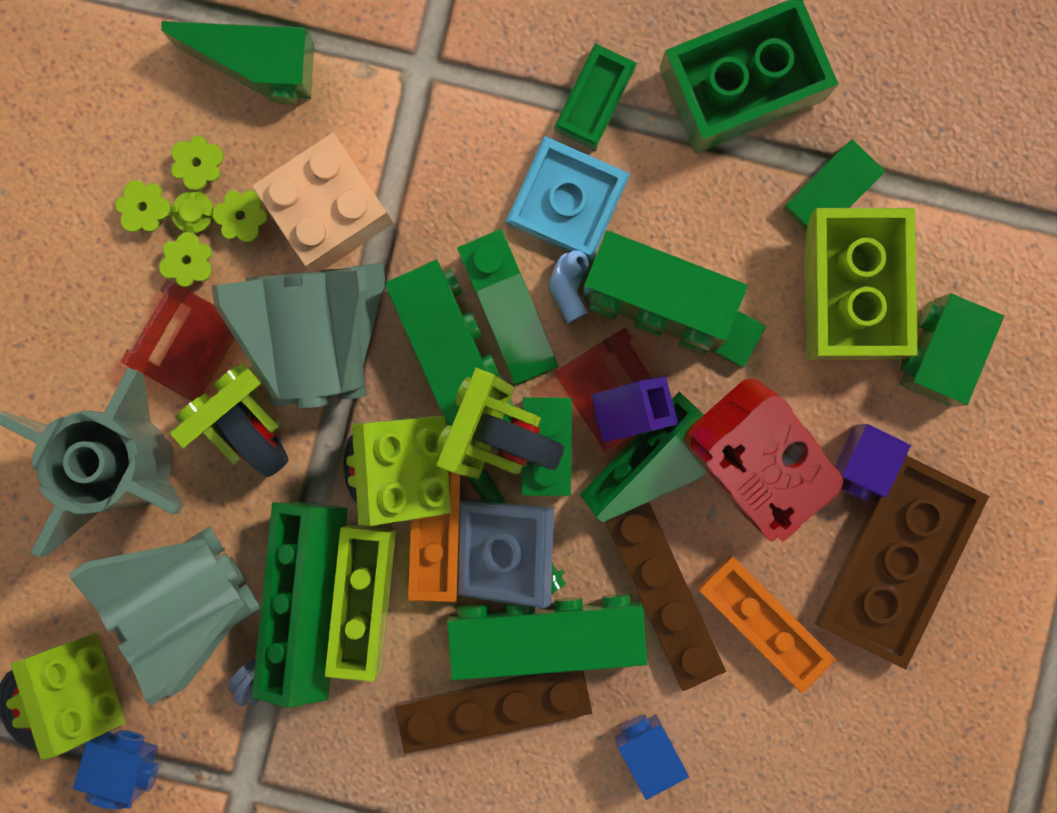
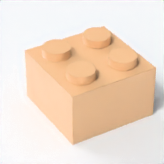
[252,132,394,272]

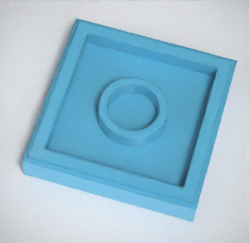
[506,136,630,262]

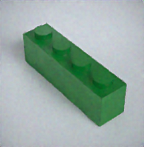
[384,259,513,448]
[252,502,348,708]
[447,593,648,680]

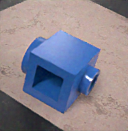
[73,730,159,809]

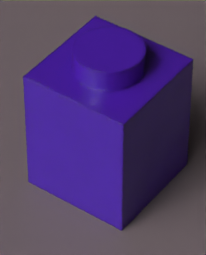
[591,376,678,443]
[835,424,911,501]

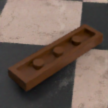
[605,502,727,691]
[395,670,593,754]

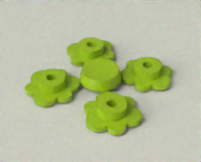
[115,135,268,287]

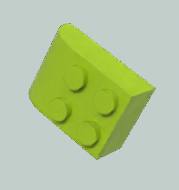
[804,208,917,360]

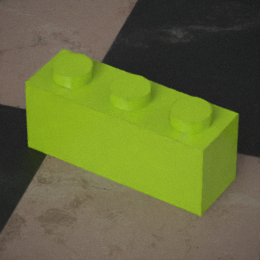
[325,524,397,682]

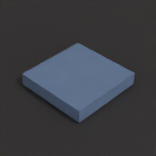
[457,499,554,608]

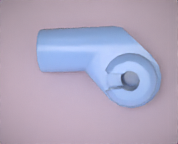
[549,251,589,324]

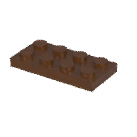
[814,455,989,670]

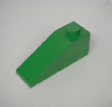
[161,21,314,104]
[457,228,559,385]
[580,391,723,523]

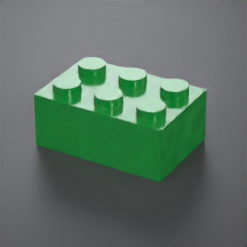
[659,0,839,154]
[584,230,748,355]

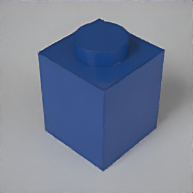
[615,714,689,800]

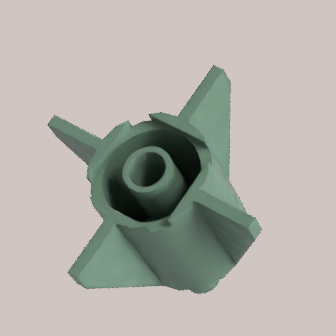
[212,263,385,408]
[0,368,184,558]
[68,526,261,706]

